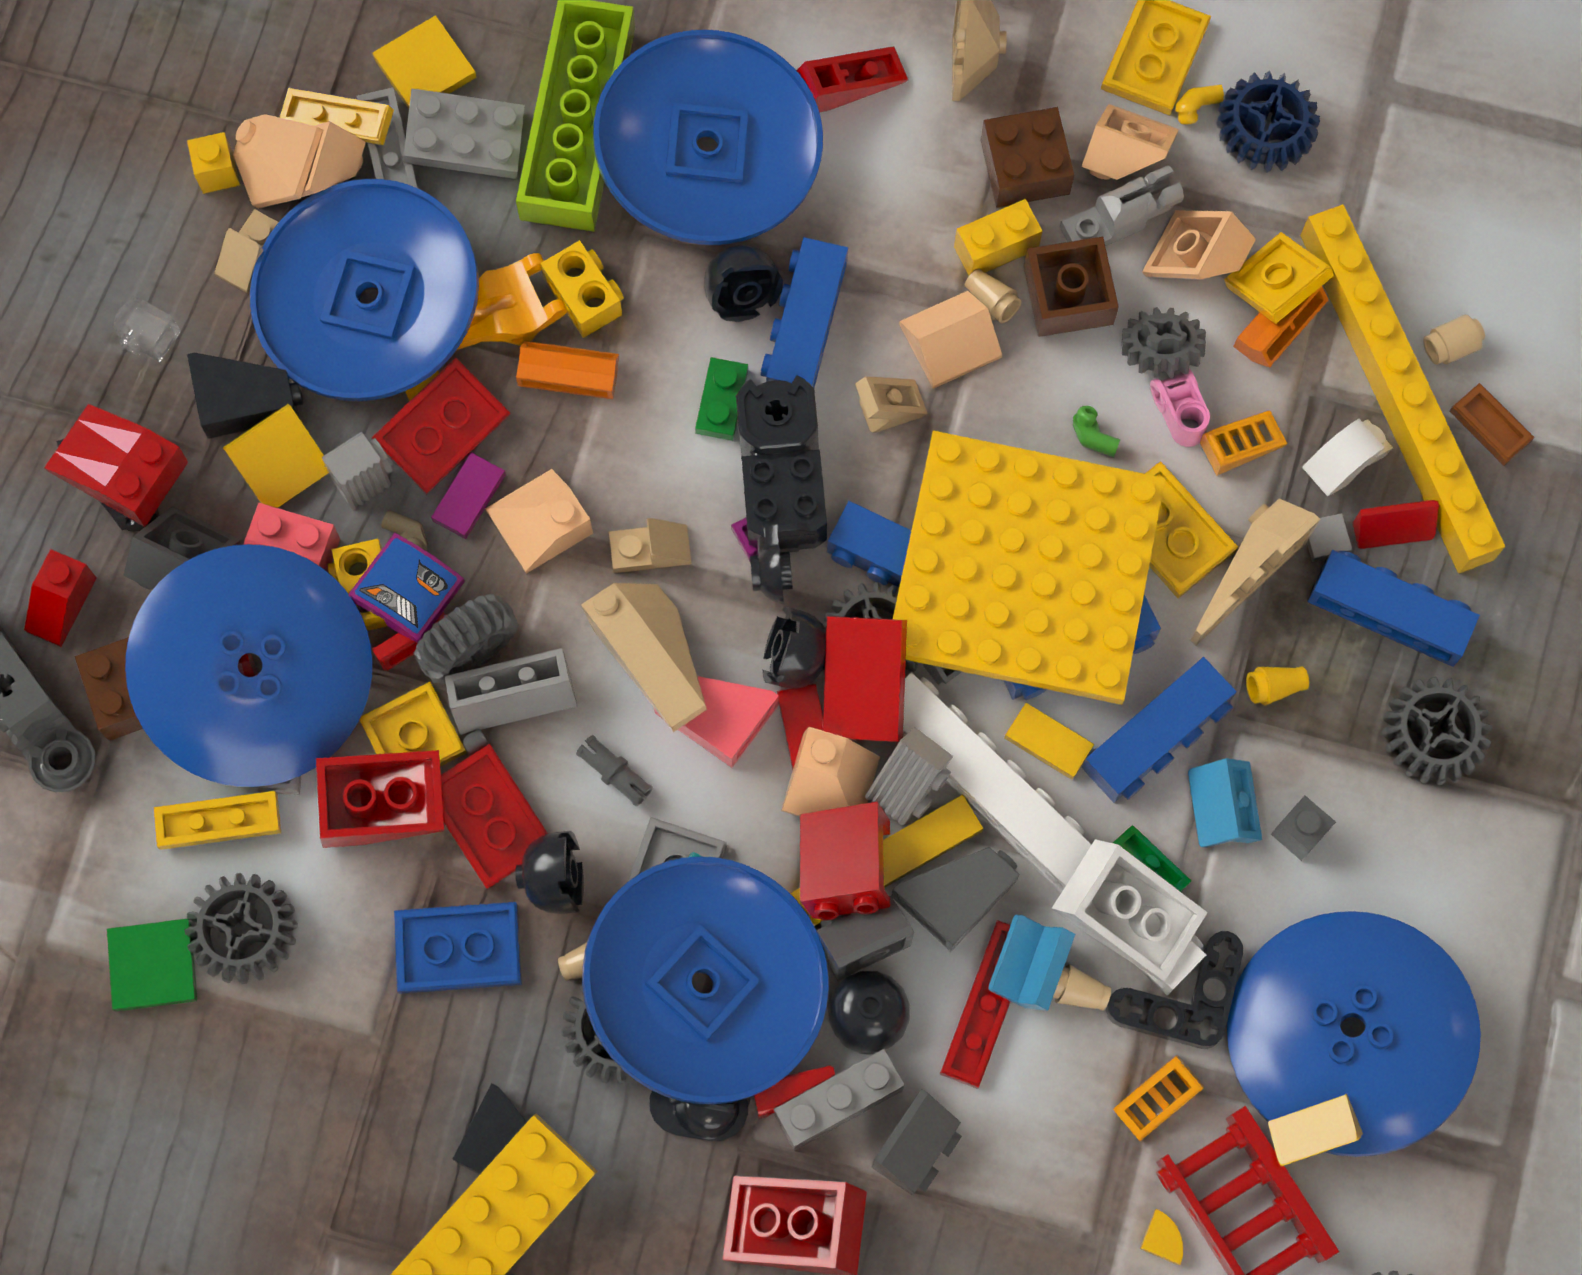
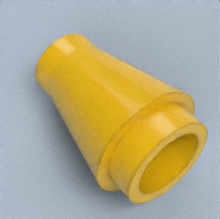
[1246,666,1309,706]

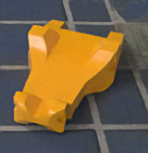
[457,253,567,350]

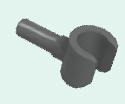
[464,729,489,756]

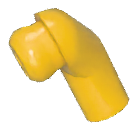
[1175,84,1224,124]

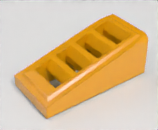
[1200,410,1287,476]
[1113,1055,1204,1141]

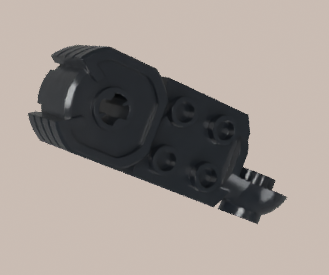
[736,375,827,604]

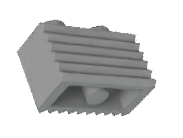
[321,432,393,510]
[865,727,953,825]

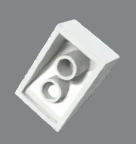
[1052,840,1208,982]

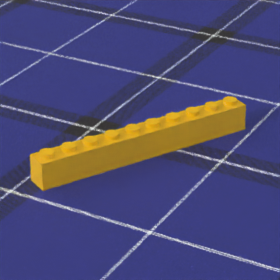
[1300,204,1506,574]

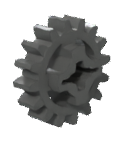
[1122,307,1206,378]

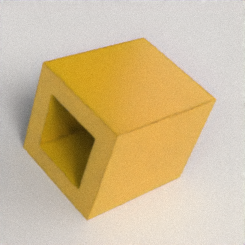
[187,132,240,194]

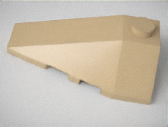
[952,0,1007,101]
[1190,499,1320,646]
[581,583,707,732]

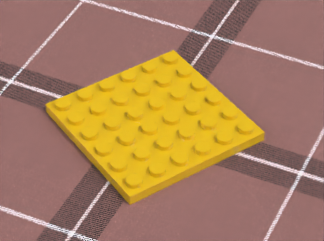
[893,430,1165,705]

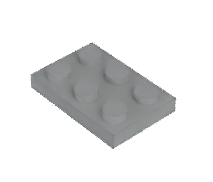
[403,88,525,179]

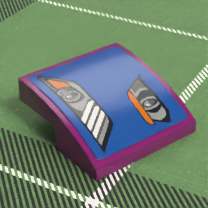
[348,533,465,643]

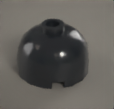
[704,245,783,322]
[763,607,826,689]
[515,831,584,914]
[829,971,910,1054]

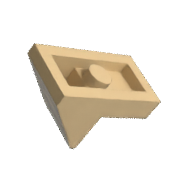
[215,209,279,294]
[855,376,928,432]
[609,518,692,573]

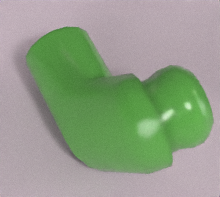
[1073,406,1120,458]

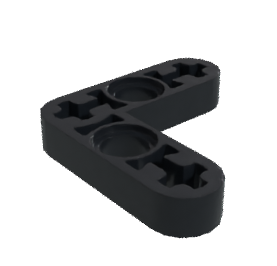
[1106,931,1243,1049]

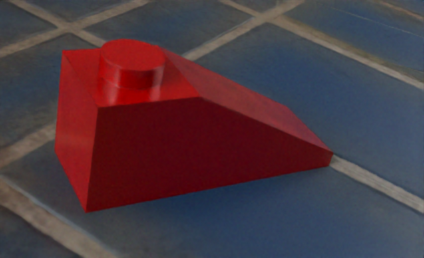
[796,46,908,113]

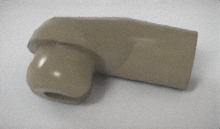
[381,510,428,551]

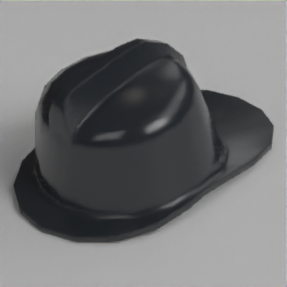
[649,1091,748,1141]

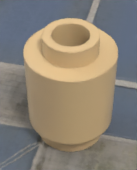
[1423,314,1485,365]

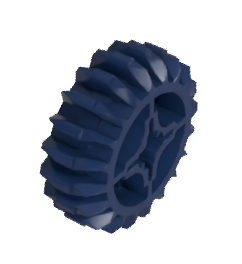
[1216,70,1320,173]

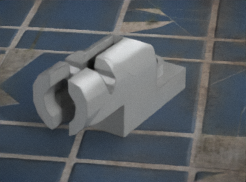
[1060,166,1184,246]

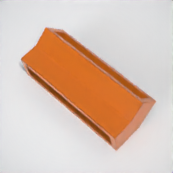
[1233,286,1329,368]
[516,341,619,399]

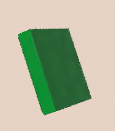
[107,918,197,1012]

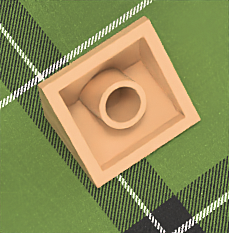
[899,291,1002,389]

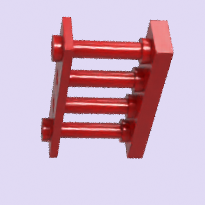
[1156,1106,1340,1275]

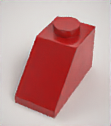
[24,549,97,647]

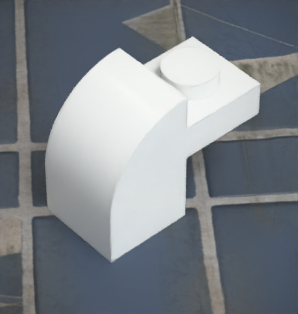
[1302,419,1393,496]

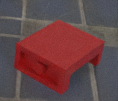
[800,801,891,920]

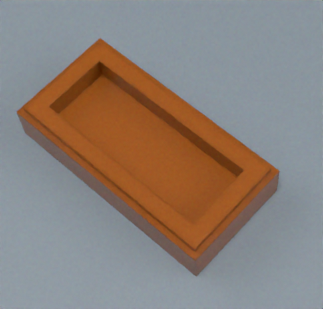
[1449,383,1535,466]

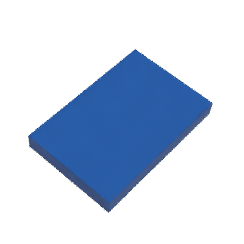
[394,902,522,994]

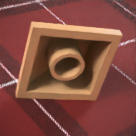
[1081,104,1179,180]
[233,114,323,209]
[301,121,366,197]
[1142,210,1256,279]
[485,469,593,574]
[781,727,880,817]

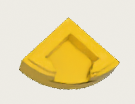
[1140,1209,1183,1266]

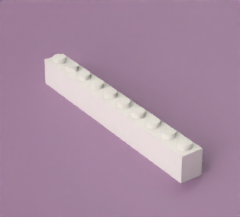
[903,672,1206,996]

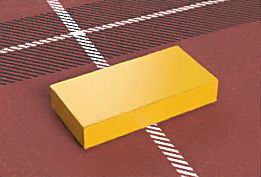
[1004,703,1094,780]

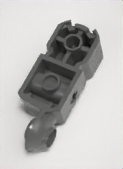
[0,626,95,793]

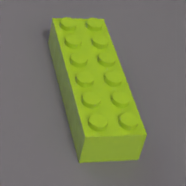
[516,0,635,232]

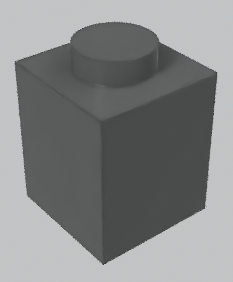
[1271,795,1336,861]

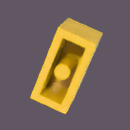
[954,199,1043,276]

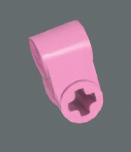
[1150,368,1210,447]

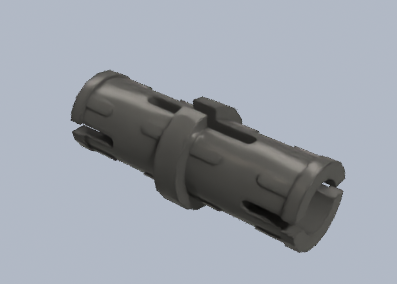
[576,735,653,807]

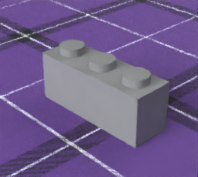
[445,648,577,735]
[774,1049,905,1151]

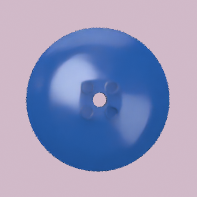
[593,30,823,245]
[250,179,479,401]
[125,544,372,787]
[582,856,829,1104]
[1227,911,1481,1157]

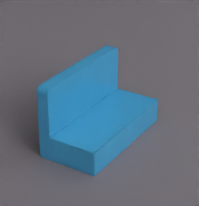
[1188,758,1262,848]
[988,915,1076,1011]

